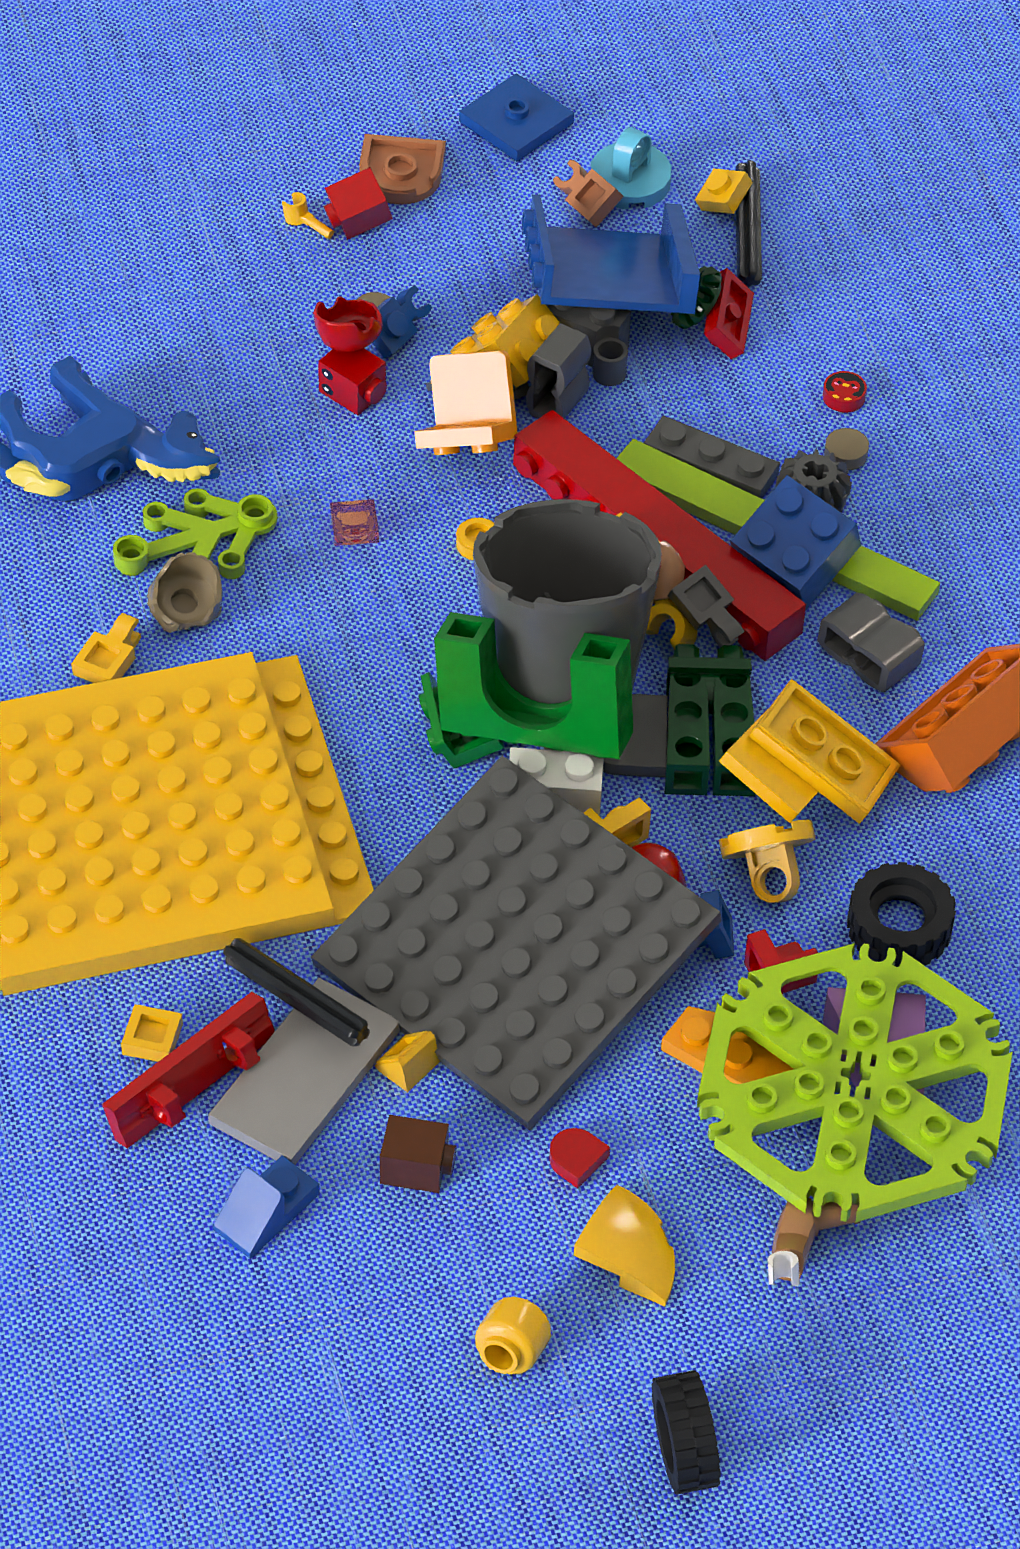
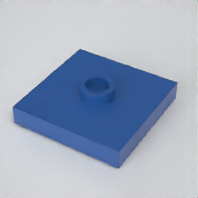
[459,73,574,162]

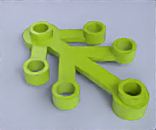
[113,488,278,579]

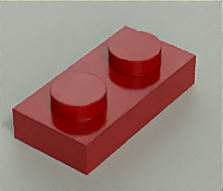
[704,268,754,359]

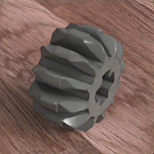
[776,448,852,513]

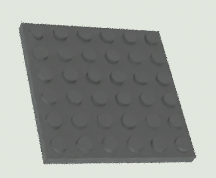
[311,755,722,1131]

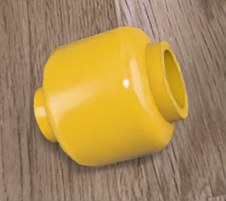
[475,1297,551,1375]

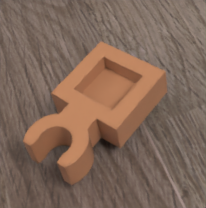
[553,160,624,228]

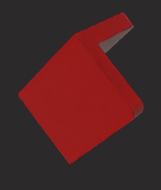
[744,929,818,994]

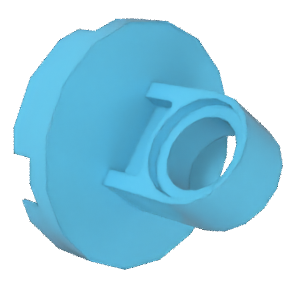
[591,127,672,209]

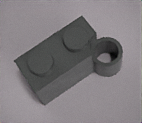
[546,305,631,386]

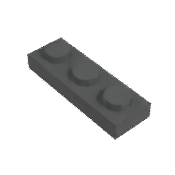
[644,415,780,499]

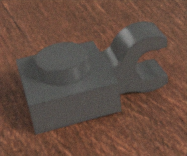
[667,565,744,648]

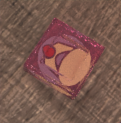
[330,499,379,546]

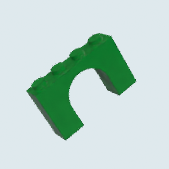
[434,612,634,759]

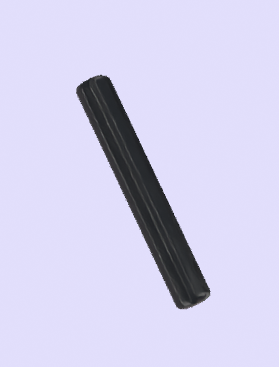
[735,160,762,288]
[223,938,370,1047]

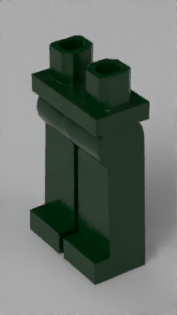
[664,644,755,796]

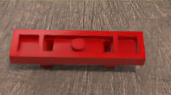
[102,992,275,1149]

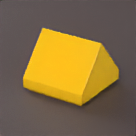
[374,1031,440,1093]

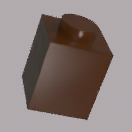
[380,1115,457,1193]

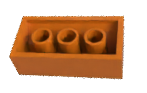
[875,644,1020,793]

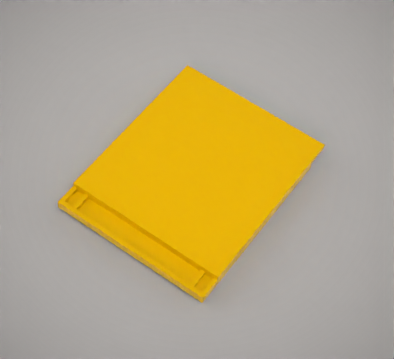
[0,652,374,996]

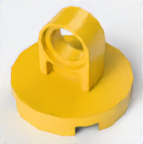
[719,820,816,903]

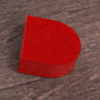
[549,1128,610,1189]

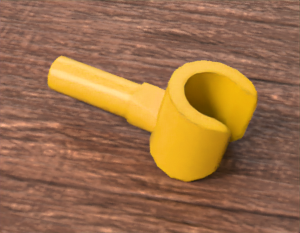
[282,192,334,239]

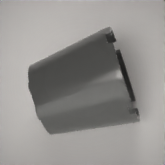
[473,499,662,704]

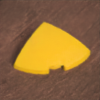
[574,1184,675,1307]

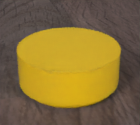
[456,518,494,560]

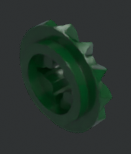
[671,266,722,329]

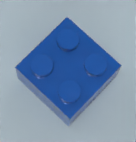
[730,475,861,611]

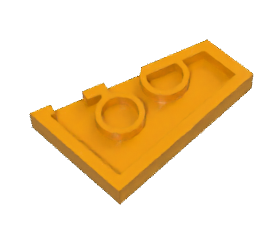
[661,1006,793,1084]

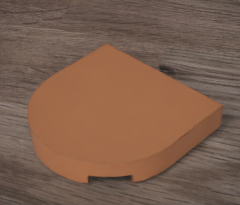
[359,134,446,204]

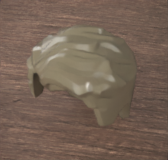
[147,552,223,633]

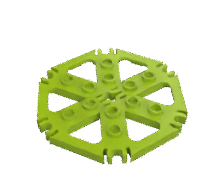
[697,943,1013,1223]

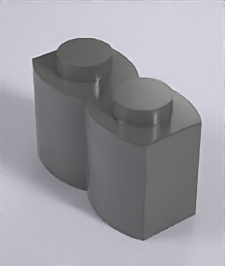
[526,323,591,419]
[817,592,925,692]

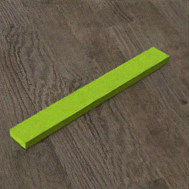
[616,439,940,621]

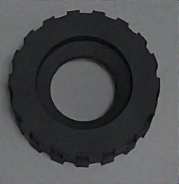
[847,862,956,967]
[652,1370,721,1495]

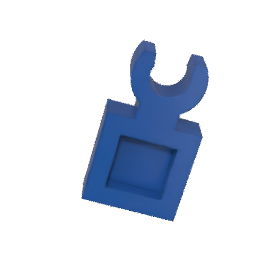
[373,286,432,358]

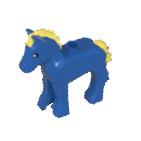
[0,356,220,502]

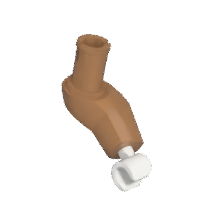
[768,1197,861,1286]

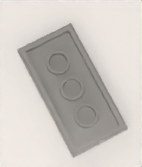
[208,978,400,1165]

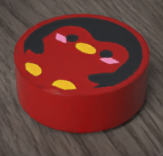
[823,371,867,413]

